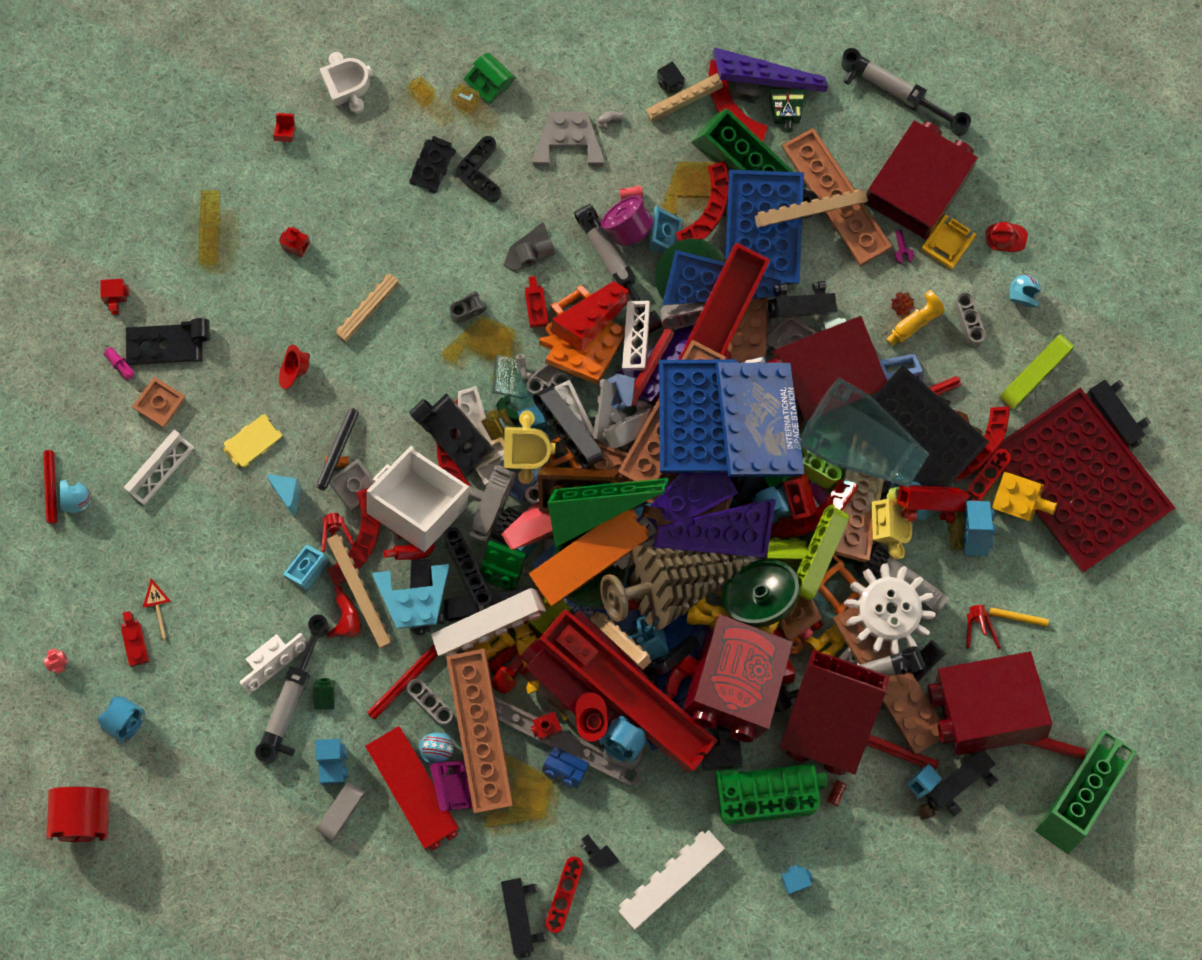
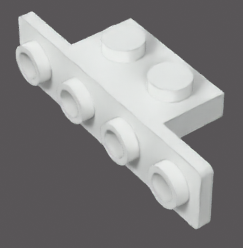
[240,633,308,694]

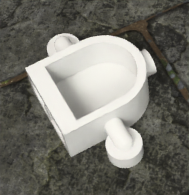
[320,52,373,114]

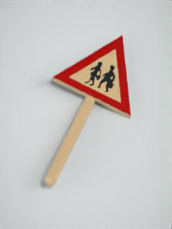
[143,578,171,640]

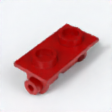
[556,625,599,666]

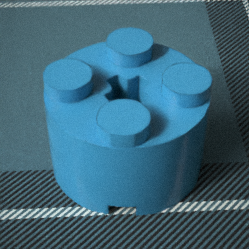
[751,485,792,524]
[98,696,145,743]
[600,716,647,764]

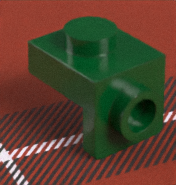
[496,394,519,426]
[313,678,335,709]

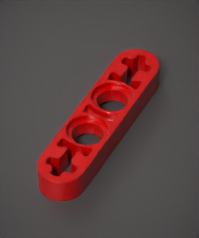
[964,449,1011,511]
[546,856,583,933]

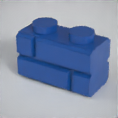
[542,746,589,789]

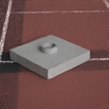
[329,458,374,511]

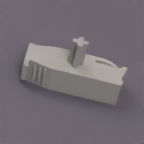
[468,465,518,542]
[876,556,949,617]

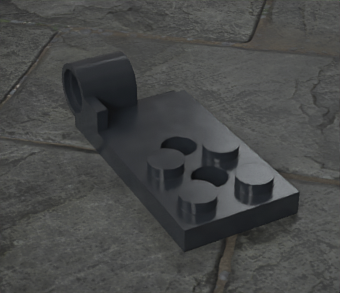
[126,318,210,365]
[409,393,495,476]

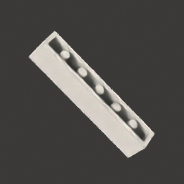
[431,588,546,657]
[618,830,725,931]

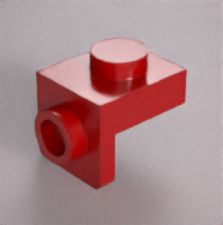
[273,113,296,142]

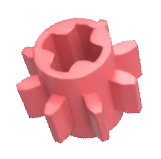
[44,648,68,674]

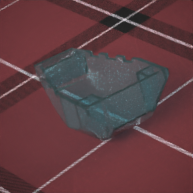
[798,377,929,487]

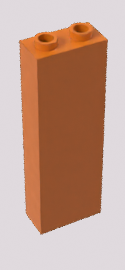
[529,508,650,608]

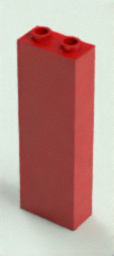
[365,726,460,851]

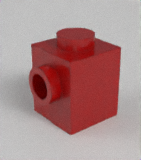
[531,711,562,741]

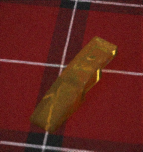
[199,190,221,265]

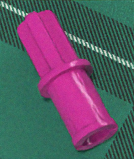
[103,347,135,380]

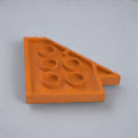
[539,322,625,385]

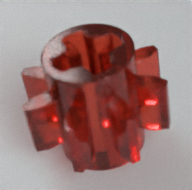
[891,292,915,315]

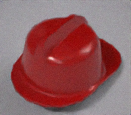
[985,222,1028,252]
[279,344,310,389]
[575,692,608,742]

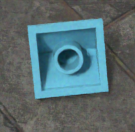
[649,206,683,253]
[266,474,302,516]
[283,544,330,592]

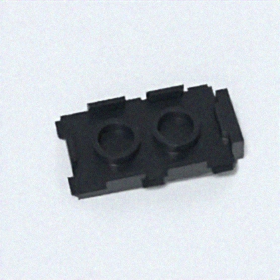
[409,136,456,193]

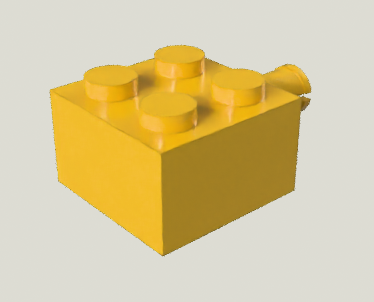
[992,472,1057,521]

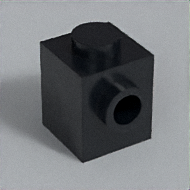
[657,61,685,94]

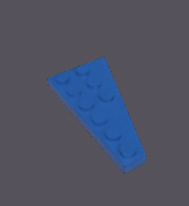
[662,250,785,306]

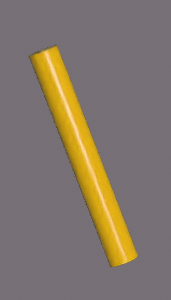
[989,607,1049,627]

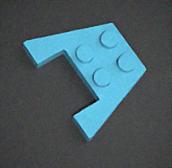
[373,564,449,629]

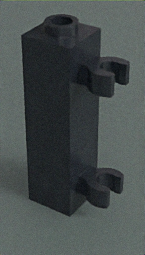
[767,281,838,319]
[1086,379,1151,449]
[409,559,444,635]
[926,750,998,817]
[501,878,547,958]

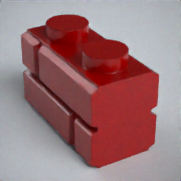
[783,474,817,520]

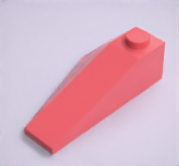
[502,502,553,551]

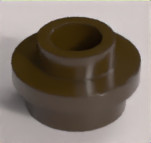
[916,804,936,820]

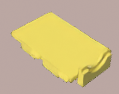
[223,414,282,468]

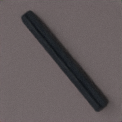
[316,408,359,491]

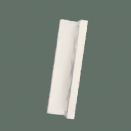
[622,301,651,377]
[554,380,594,438]
[124,430,194,506]

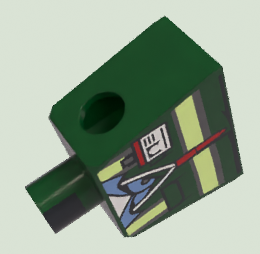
[769,89,805,133]

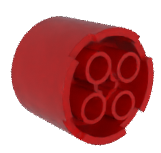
[46,786,110,842]

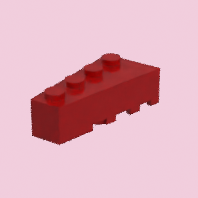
[552,281,629,352]

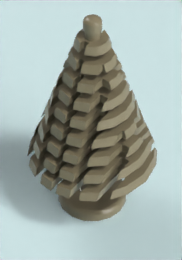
[600,546,750,630]

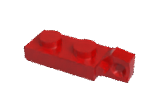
[525,276,548,328]
[121,611,150,667]

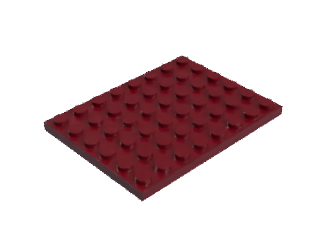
[997,387,1175,574]

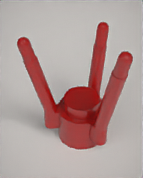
[321,513,354,553]
[966,604,1001,649]

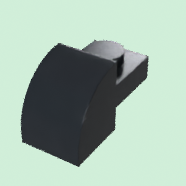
[912,640,946,682]
[581,834,619,869]

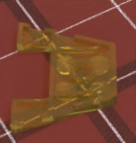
[661,161,728,216]
[440,314,516,388]
[485,752,553,828]

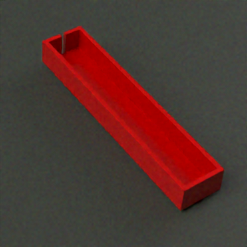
[653,242,770,409]
[536,609,718,773]

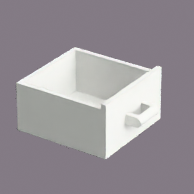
[367,446,469,552]

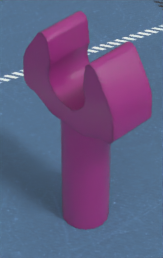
[894,230,914,265]

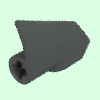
[504,222,555,271]

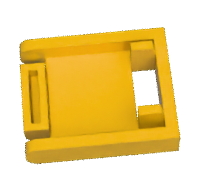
[921,214,977,270]

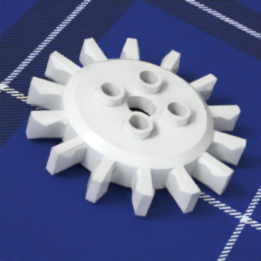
[844,564,936,655]

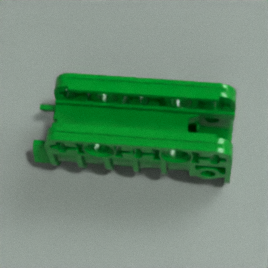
[715,763,827,825]

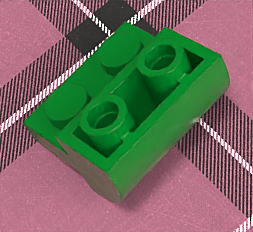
[463,53,516,104]
[479,541,526,591]

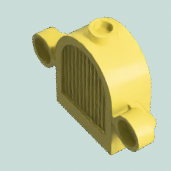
[504,410,556,484]
[872,487,912,560]

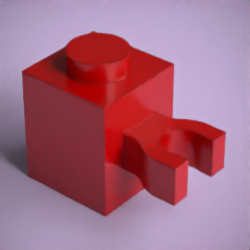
[279,227,310,257]
[100,278,130,315]

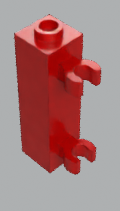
[897,485,968,523]

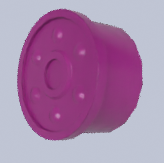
[601,195,653,246]

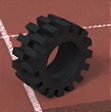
[492,507,522,544]
[854,543,890,578]

